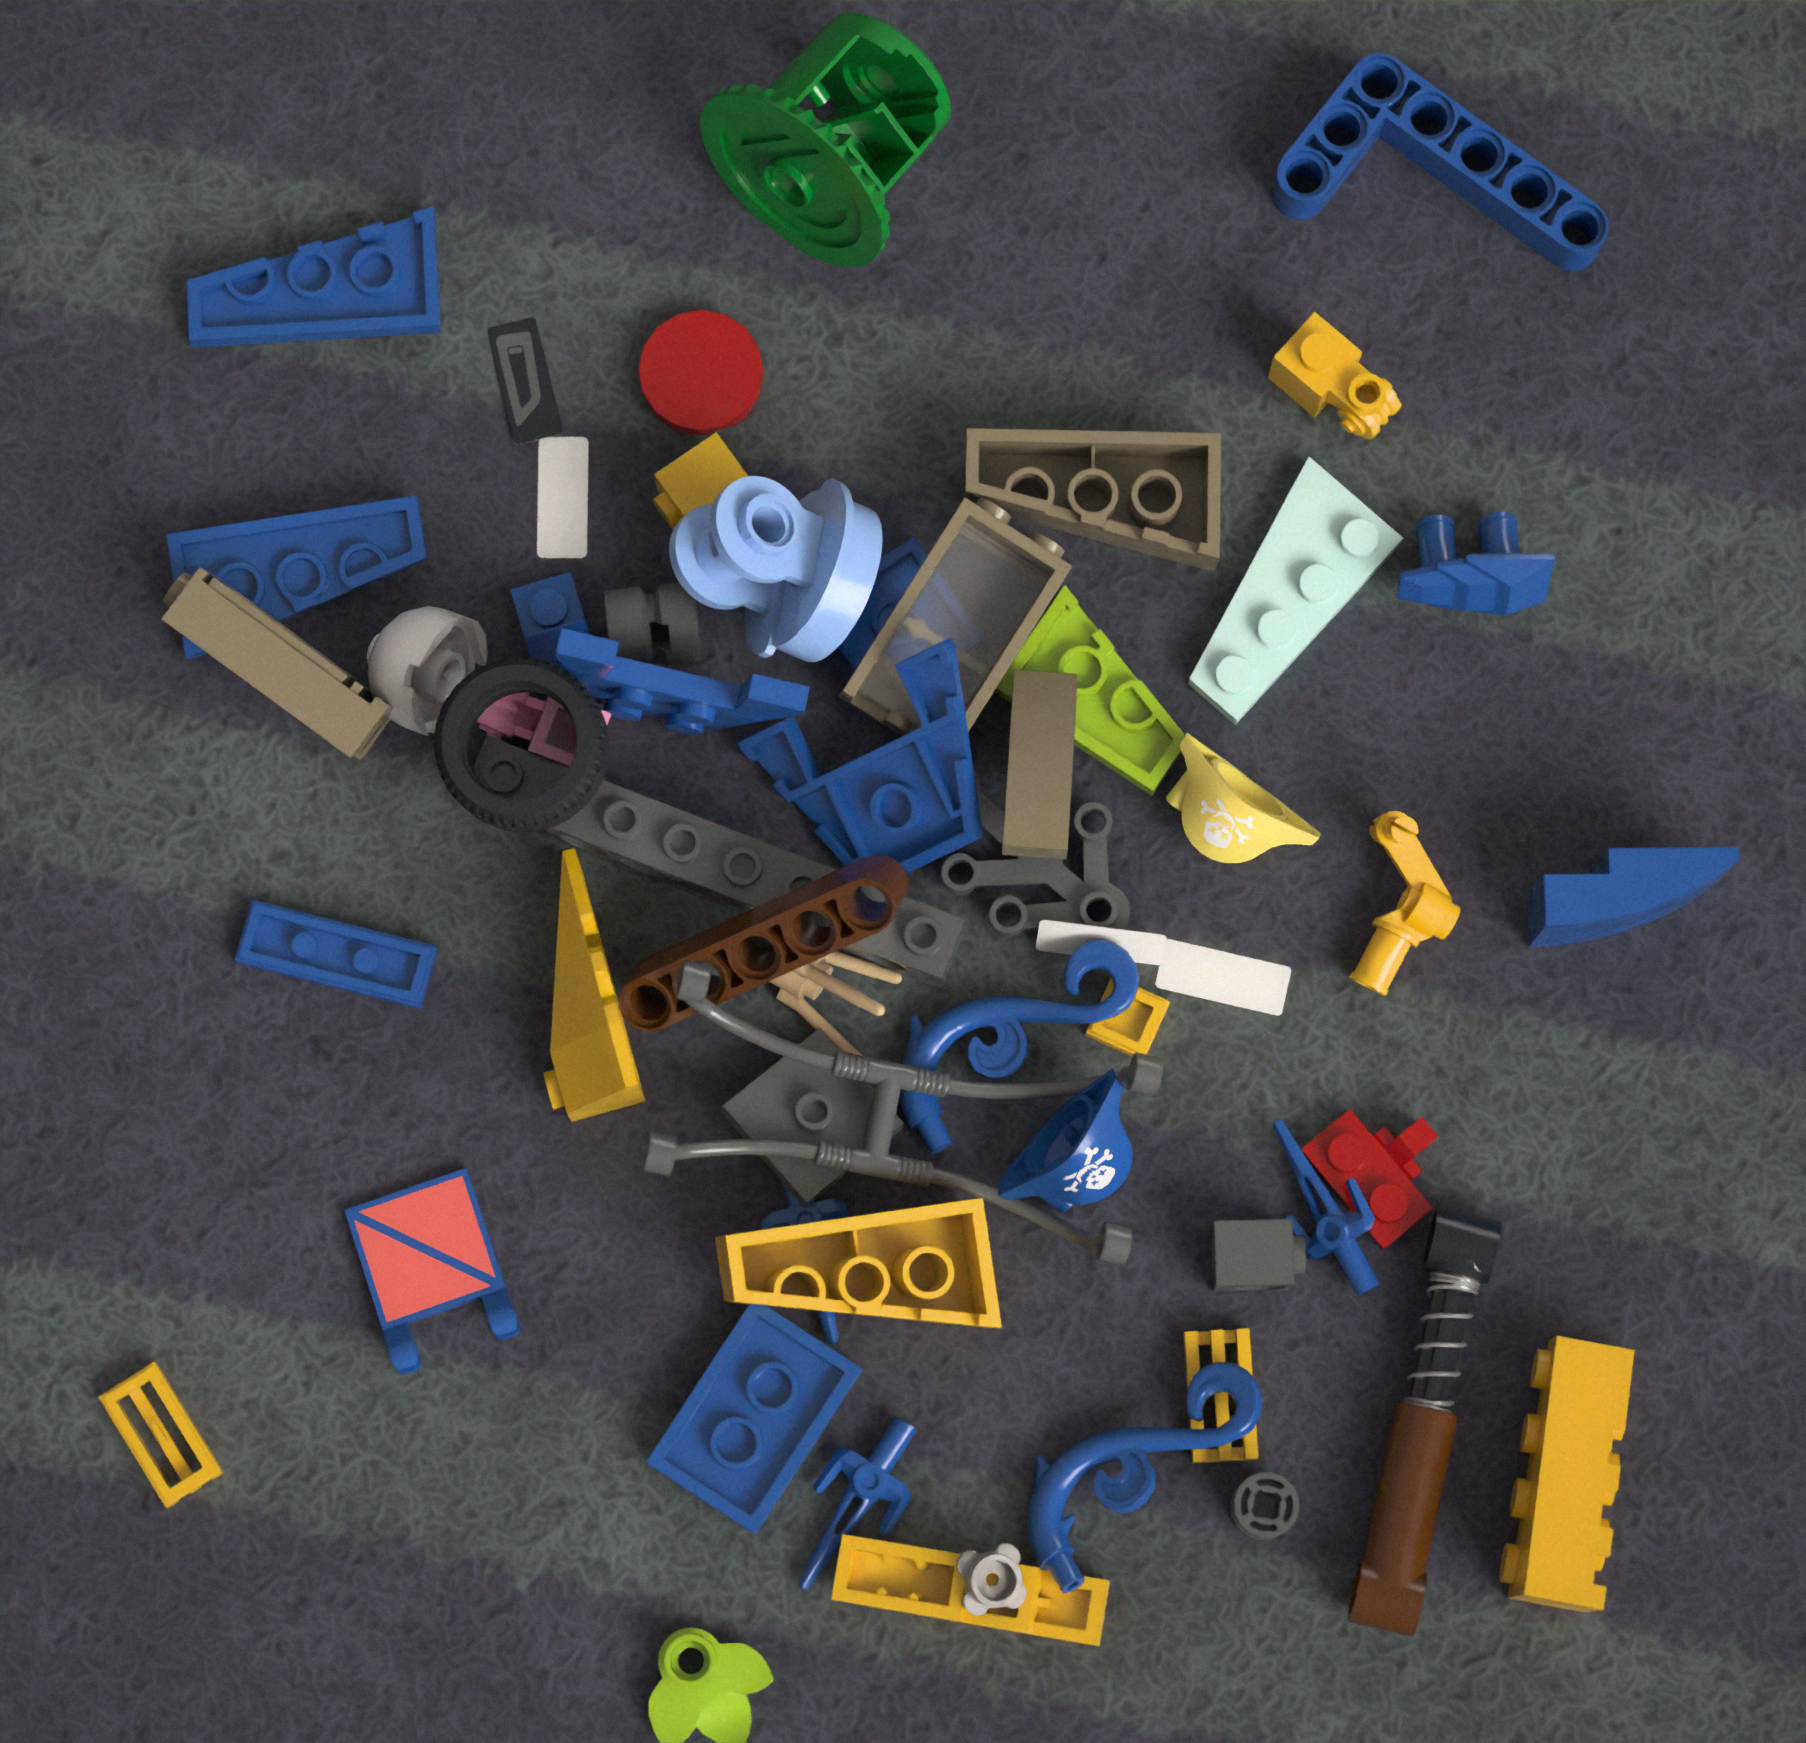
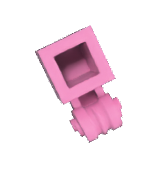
[477,692,611,767]

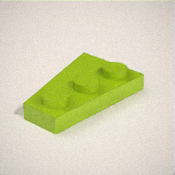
[994,585,1185,796]

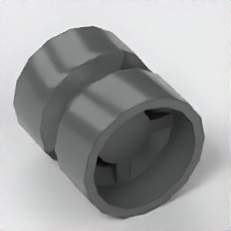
[605,581,702,665]

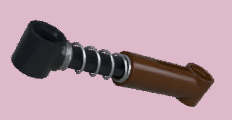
[1347,1206,1502,1637]

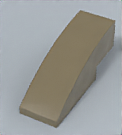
[1002,670,1078,859]

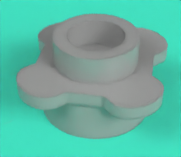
[956,1543,1027,1616]

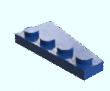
[187,206,442,348]
[166,495,428,660]

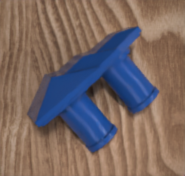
[1397,511,1555,615]

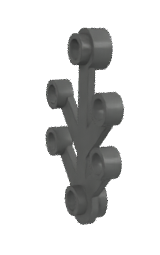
[941,768,1130,942]

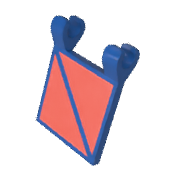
[344,1168,521,1375]

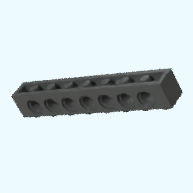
[472,735,965,990]

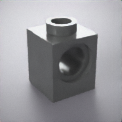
[1210,1219,1306,1292]

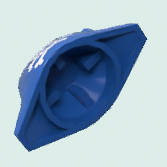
[995,1068,1133,1213]

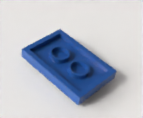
[646,1304,863,1535]

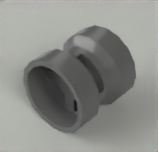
[1230,1472,1299,1540]

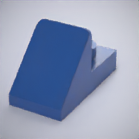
[510,572,590,702]

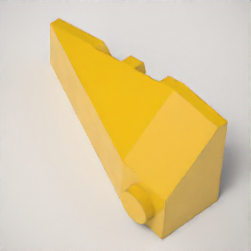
[543,848,646,1122]

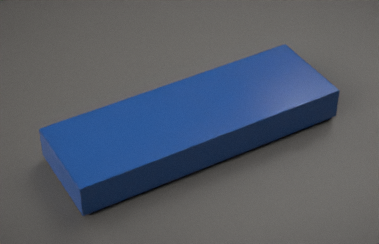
[234,899,438,1010]

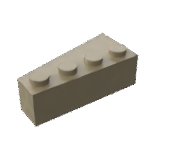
[965,428,1221,572]

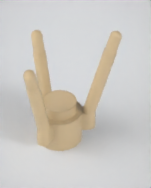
[769,951,902,1056]

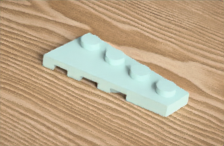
[1188,457,1403,725]

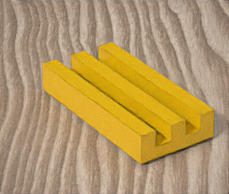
[1183,1328,1259,1464]
[98,1362,224,1508]

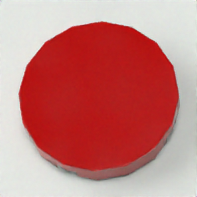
[638,310,764,436]

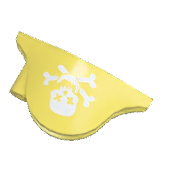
[1166,733,1321,863]

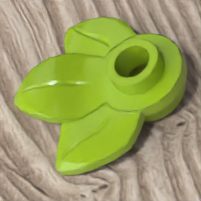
[648,1628,774,1743]

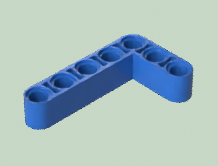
[1272,53,1609,271]

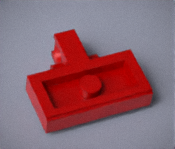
[1301,1109,1438,1251]

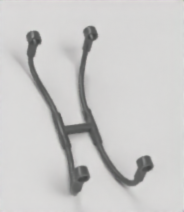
[640,960,1163,1265]

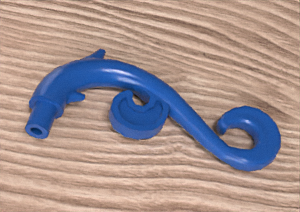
[899,940,1139,1154]
[1026,1362,1263,1593]

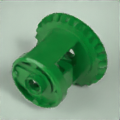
[700,12,951,267]

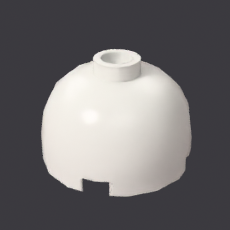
[367,606,488,736]

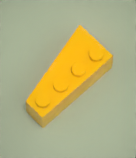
[715,1198,1002,1328]
[1499,1336,1635,1613]

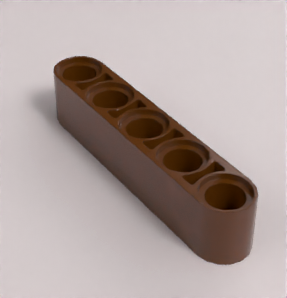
[619,854,909,1032]

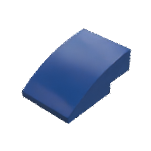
[1527,847,1739,947]

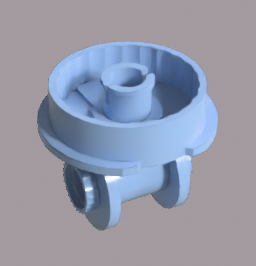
[669,476,883,662]

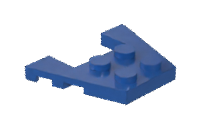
[555,628,810,736]
[738,638,983,874]

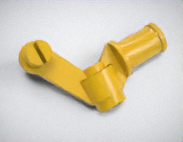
[1349,811,1461,996]

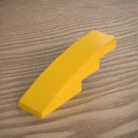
[831,1534,1110,1647]

